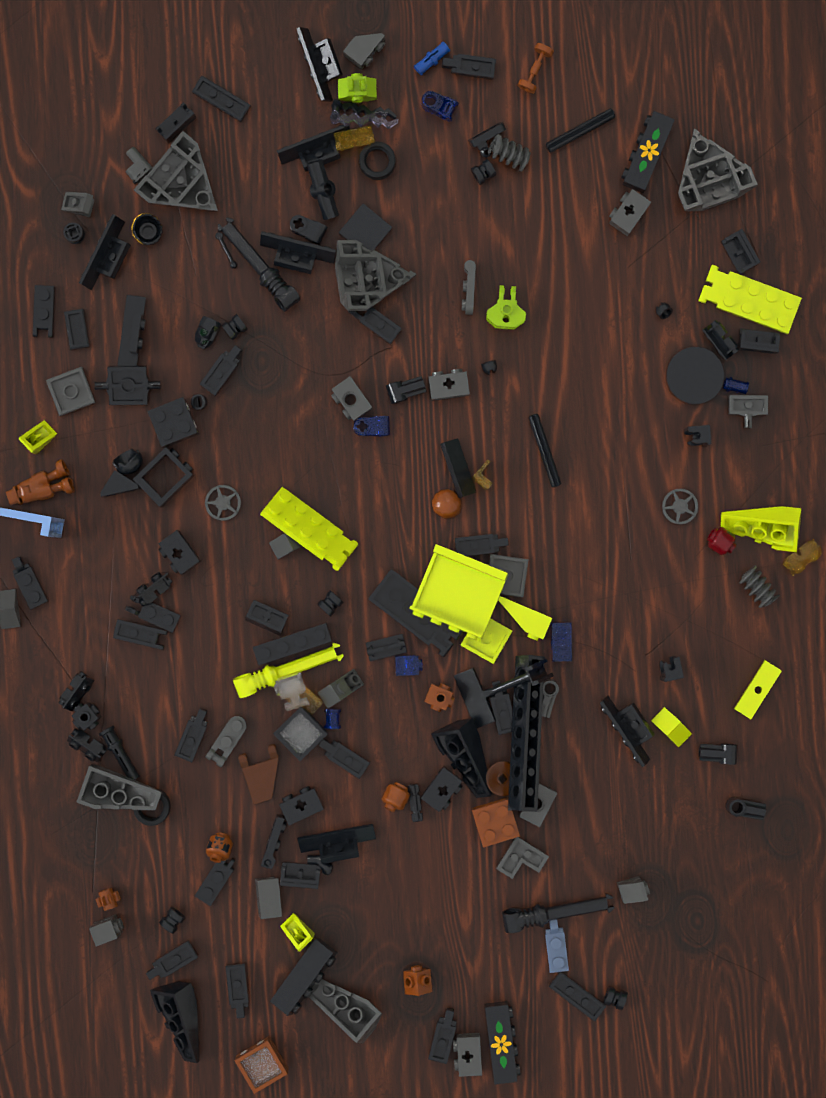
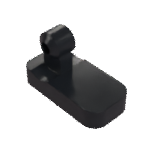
[468,122,506,158]

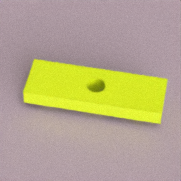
[734,660,782,719]

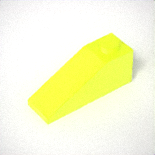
[498,596,552,641]

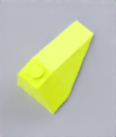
[721,506,801,552]

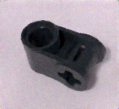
[290,215,328,245]

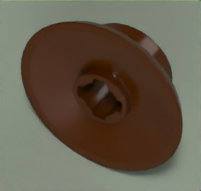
[486,761,510,796]

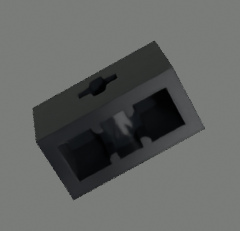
[158,530,201,575]
[421,766,463,812]
[279,786,325,825]

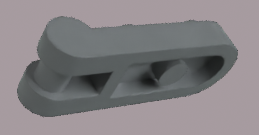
[462,260,476,315]
[205,716,247,768]

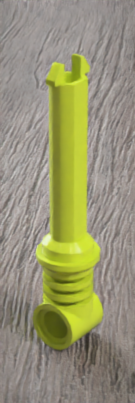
[233,643,344,698]

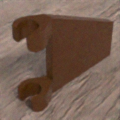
[238,744,279,805]

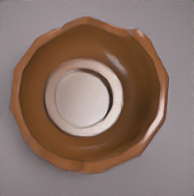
[432,489,462,519]

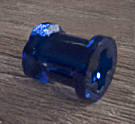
[324,709,341,729]

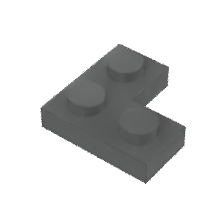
[496,837,549,879]

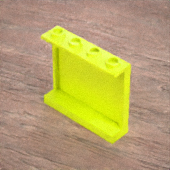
[409,544,508,640]

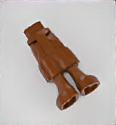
[6,459,75,506]

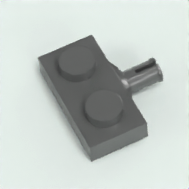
[728,395,768,428]

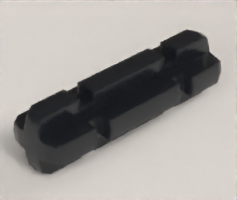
[408,784,423,822]

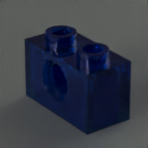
[551,622,572,662]

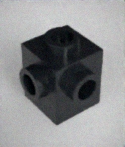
[72,702,102,731]

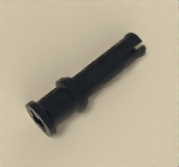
[99,725,140,780]

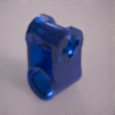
[421,91,459,121]
[353,416,390,436]

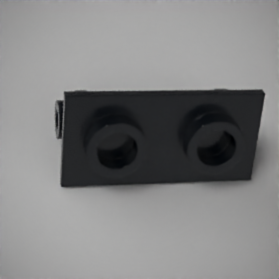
[703,320,739,361]
[133,572,173,607]
[365,634,407,661]
[58,671,95,712]
[67,728,107,763]

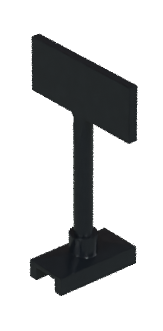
[454,659,554,728]

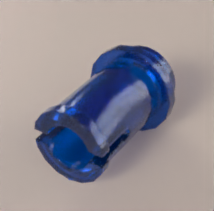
[723,377,749,394]

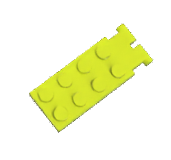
[698,265,802,334]
[260,487,358,571]

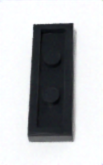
[192,75,251,122]
[440,438,476,498]
[549,972,606,1021]

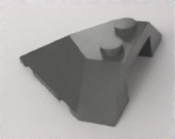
[678,129,758,211]
[134,131,218,211]
[335,240,416,311]

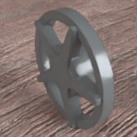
[205,485,241,521]
[662,489,698,525]

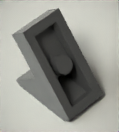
[61,192,94,217]

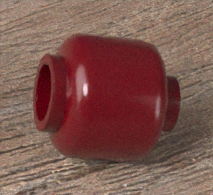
[707,527,737,555]

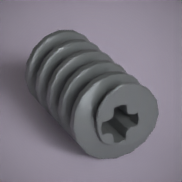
[488,134,531,172]
[739,565,780,608]

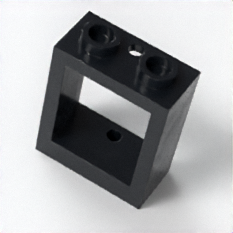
[133,447,195,507]

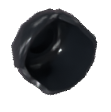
[112,449,143,475]

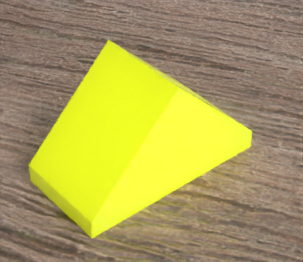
[19,420,57,455]
[651,707,692,748]
[280,913,315,952]

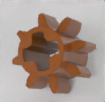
[95,888,121,911]

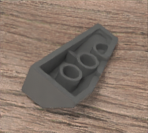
[76,764,162,810]
[309,979,382,1044]

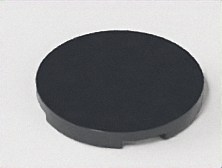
[666,347,724,405]

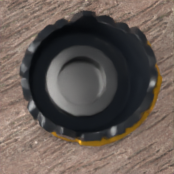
[131,213,163,245]

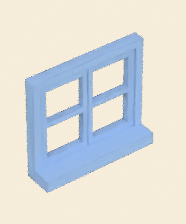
[0,508,65,538]

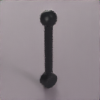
[215,232,237,269]

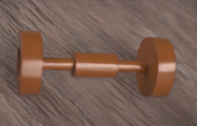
[517,43,554,94]

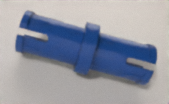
[414,41,450,76]

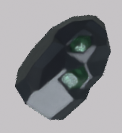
[195,315,221,349]

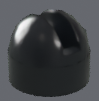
[656,302,673,319]
[481,360,497,375]
[191,394,208,410]

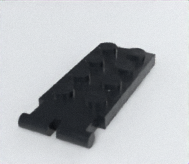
[368,569,464,657]

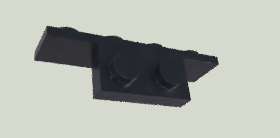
[296,27,343,102]
[277,123,353,172]
[79,214,131,290]
[260,231,336,274]
[117,295,146,366]
[600,696,655,767]
[298,824,376,864]

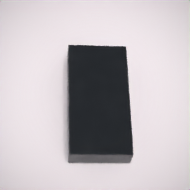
[64,309,90,350]

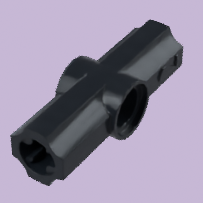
[307,159,339,220]

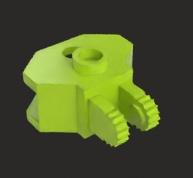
[338,73,377,103]
[486,285,526,330]

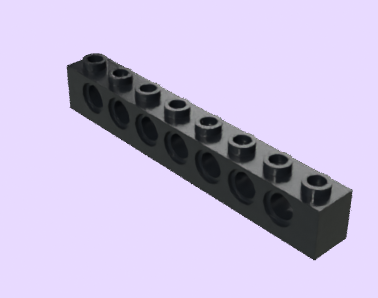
[508,655,545,812]

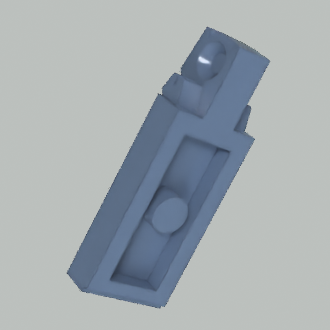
[545,919,569,973]

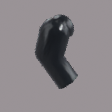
[307,855,333,875]

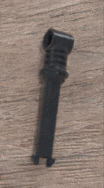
[218,218,301,312]
[502,893,614,933]

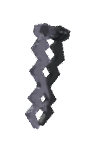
[330,99,398,129]

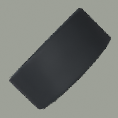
[359,141,396,180]
[133,789,171,826]

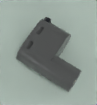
[125,147,153,184]

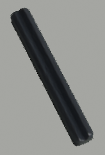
[546,108,615,153]
[529,414,561,487]

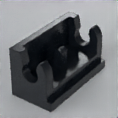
[155,102,196,144]
[721,229,760,275]
[738,328,780,354]
[684,425,712,447]
[245,600,289,636]
[659,656,684,682]
[280,862,321,889]

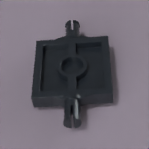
[95,365,161,405]

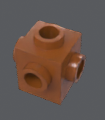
[424,683,455,712]
[403,965,432,996]

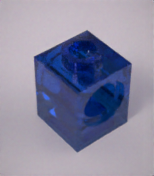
[395,655,423,676]

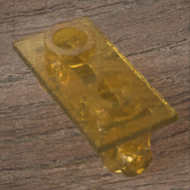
[334,125,375,151]
[783,540,822,576]

